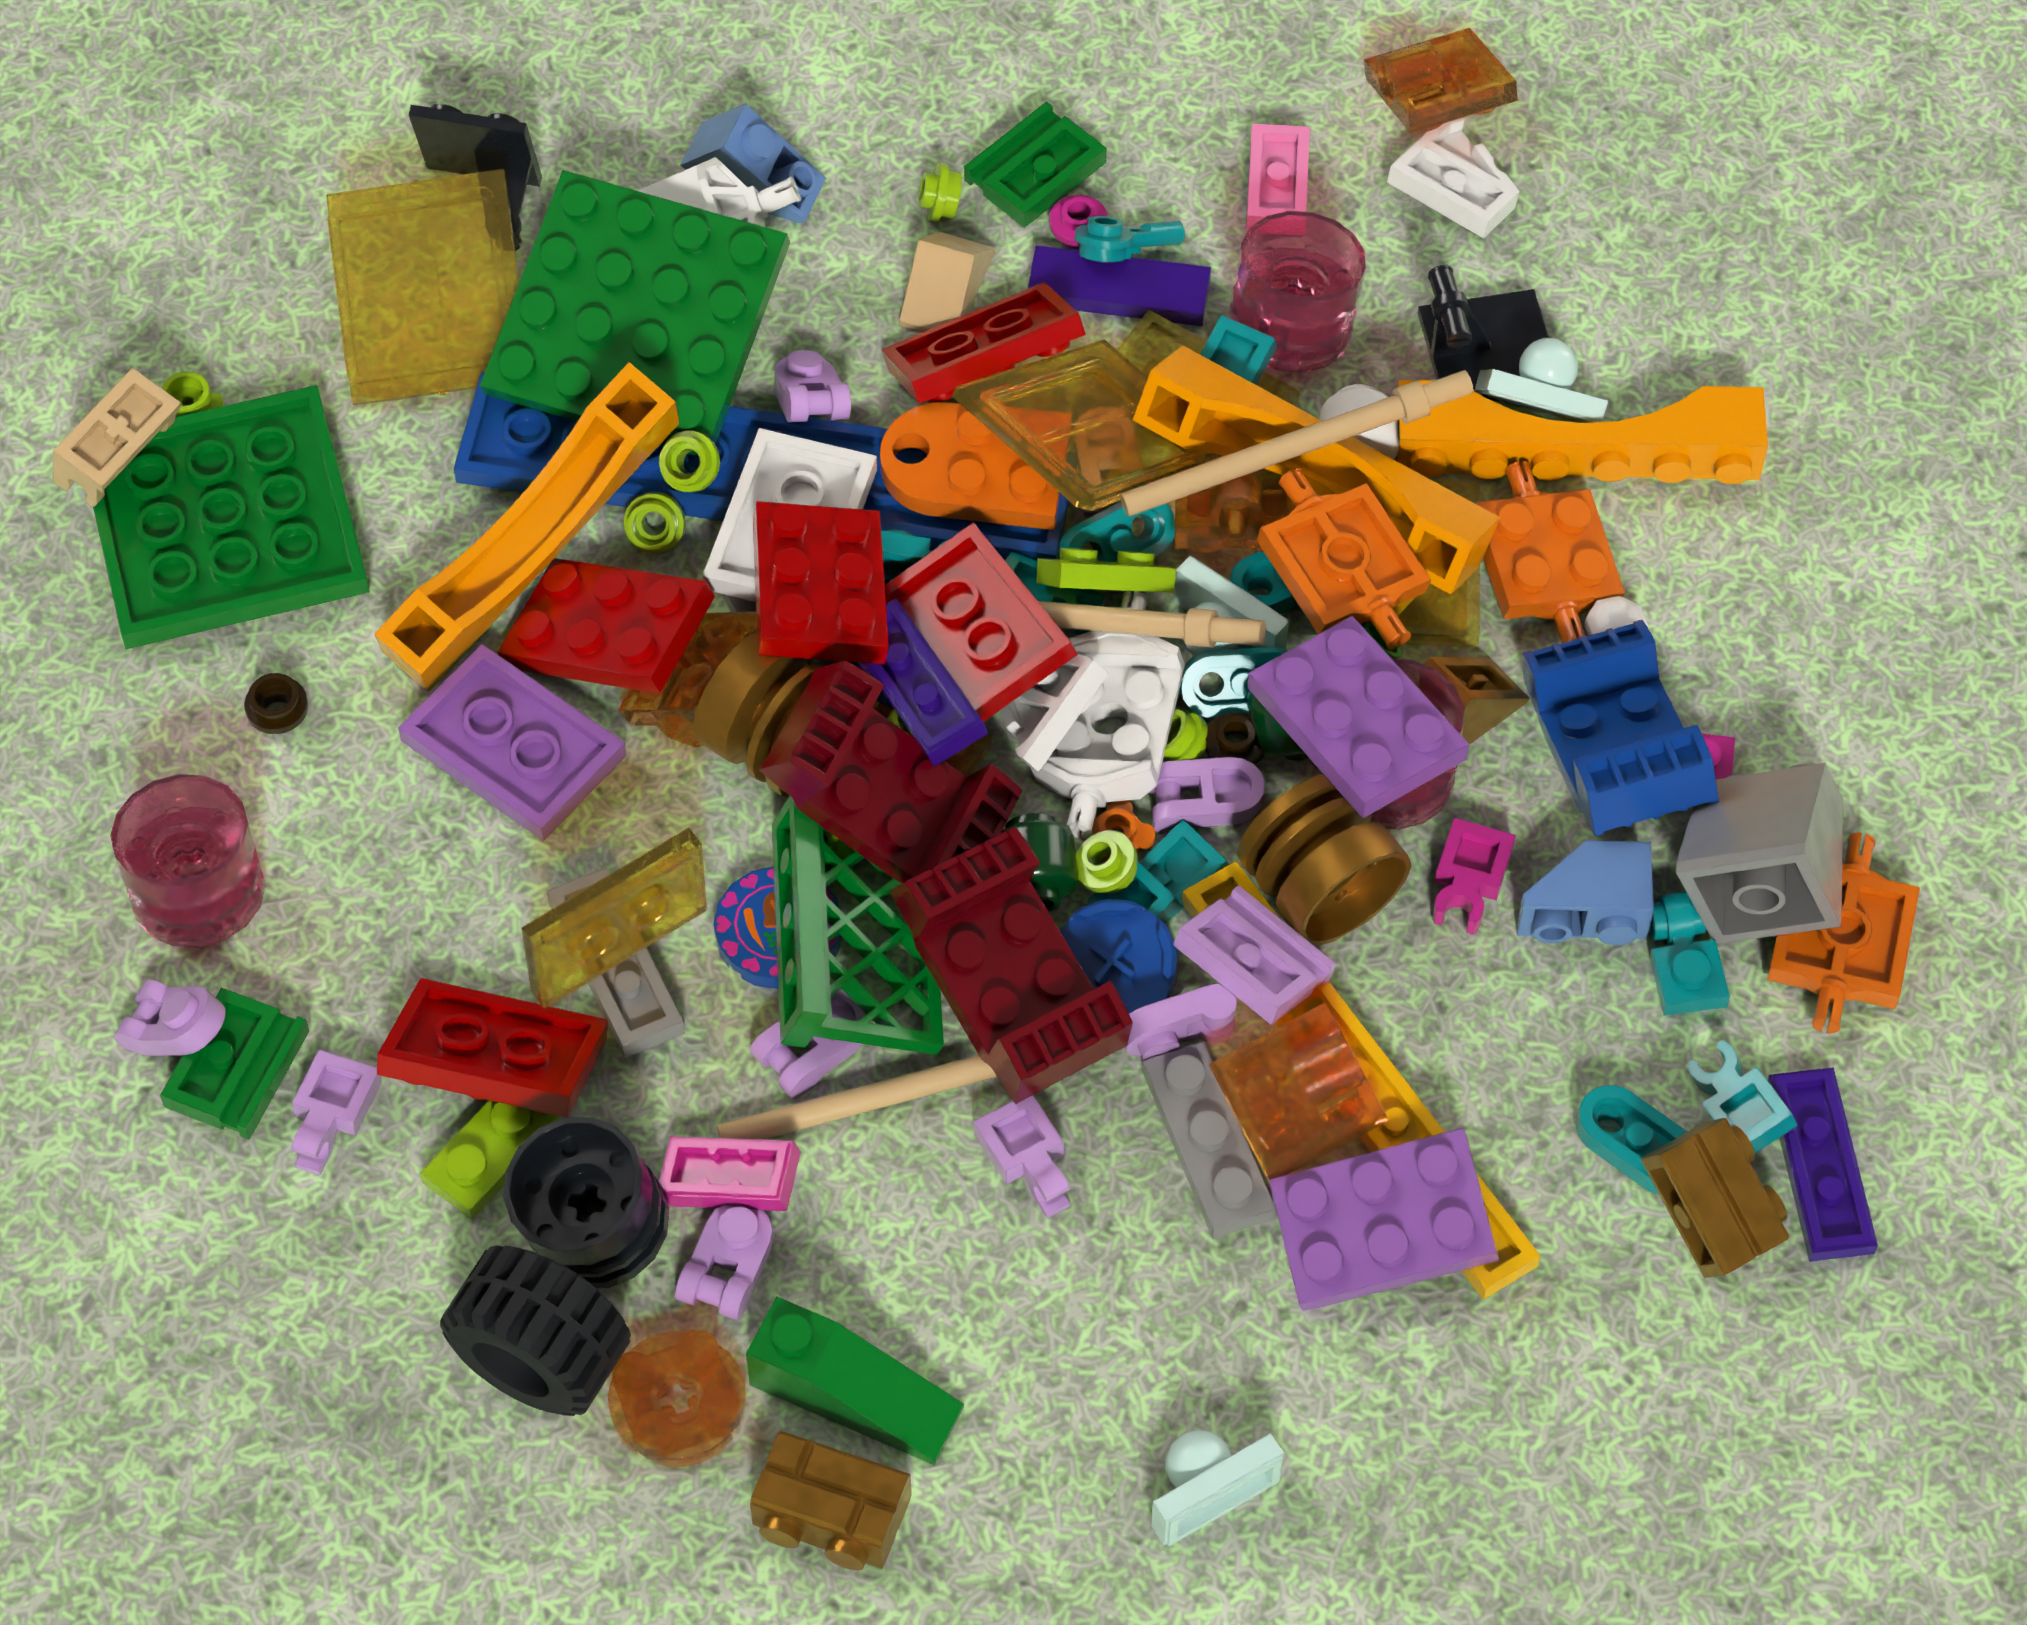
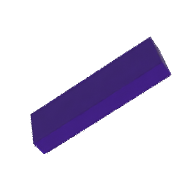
[1027,245,1211,327]
[862,598,989,767]
[1767,1067,1878,1262]

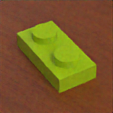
[1036,548,1176,593]
[420,1100,559,1220]

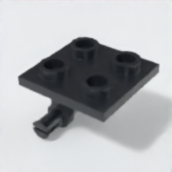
[408,104,543,252]
[1418,265,1549,401]

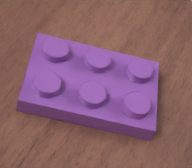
[1248,616,1469,818]
[398,644,627,841]
[1269,1128,1500,1311]

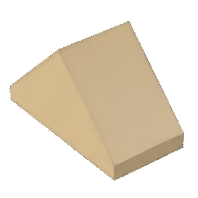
[899,232,995,332]

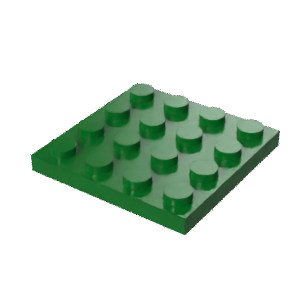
[480,170,790,457]
[93,385,370,649]

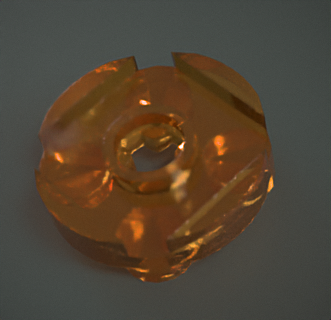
[608,1329,746,1468]

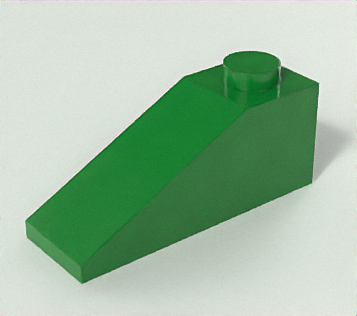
[746,1296,964,1466]

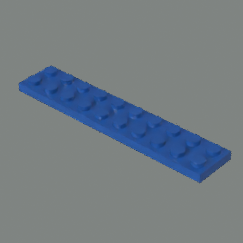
[454,371,1076,561]

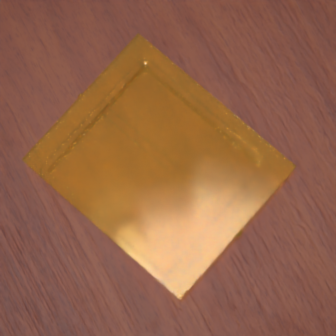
[326,169,519,406]
[952,339,1222,511]

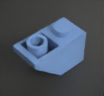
[680,103,826,223]
[1517,840,1654,945]

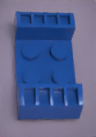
[1522,620,1719,836]

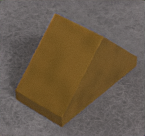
[1419,657,1530,745]

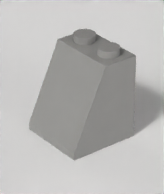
[1676,763,1843,944]

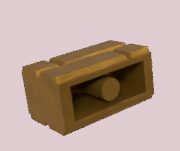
[1640,1117,1790,1278]
[750,1430,912,1570]

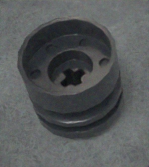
[503,1117,670,1288]

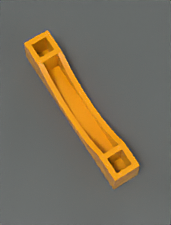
[1133,345,1501,595]
[374,362,679,692]
[1395,380,1768,484]

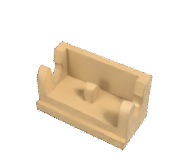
[53,367,181,506]

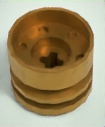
[693,632,824,798]
[1236,774,1412,946]

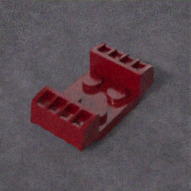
[759,661,1023,883]
[890,827,1133,1105]

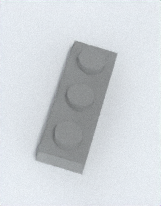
[547,867,685,1059]
[1142,1041,1276,1239]

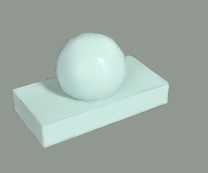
[1474,338,1608,423]
[1174,556,1289,656]
[1151,1429,1284,1546]

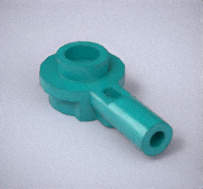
[1074,216,1185,262]

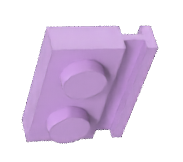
[1173,885,1336,1025]

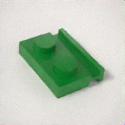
[964,101,1107,228]
[160,987,310,1140]

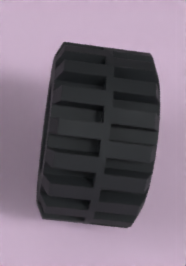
[440,1245,631,1416]

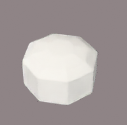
[1584,596,1648,637]

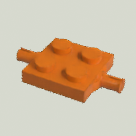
[1475,461,1625,643]
[1257,468,1431,650]
[1767,832,1920,1034]

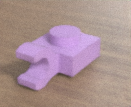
[291,1050,382,1175]
[973,1095,1070,1218]

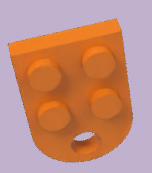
[880,402,1071,530]

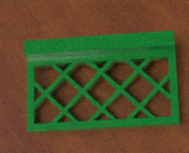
[772,796,944,1055]

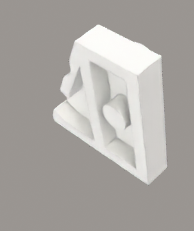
[1387,109,1520,239]
[1001,654,1109,772]

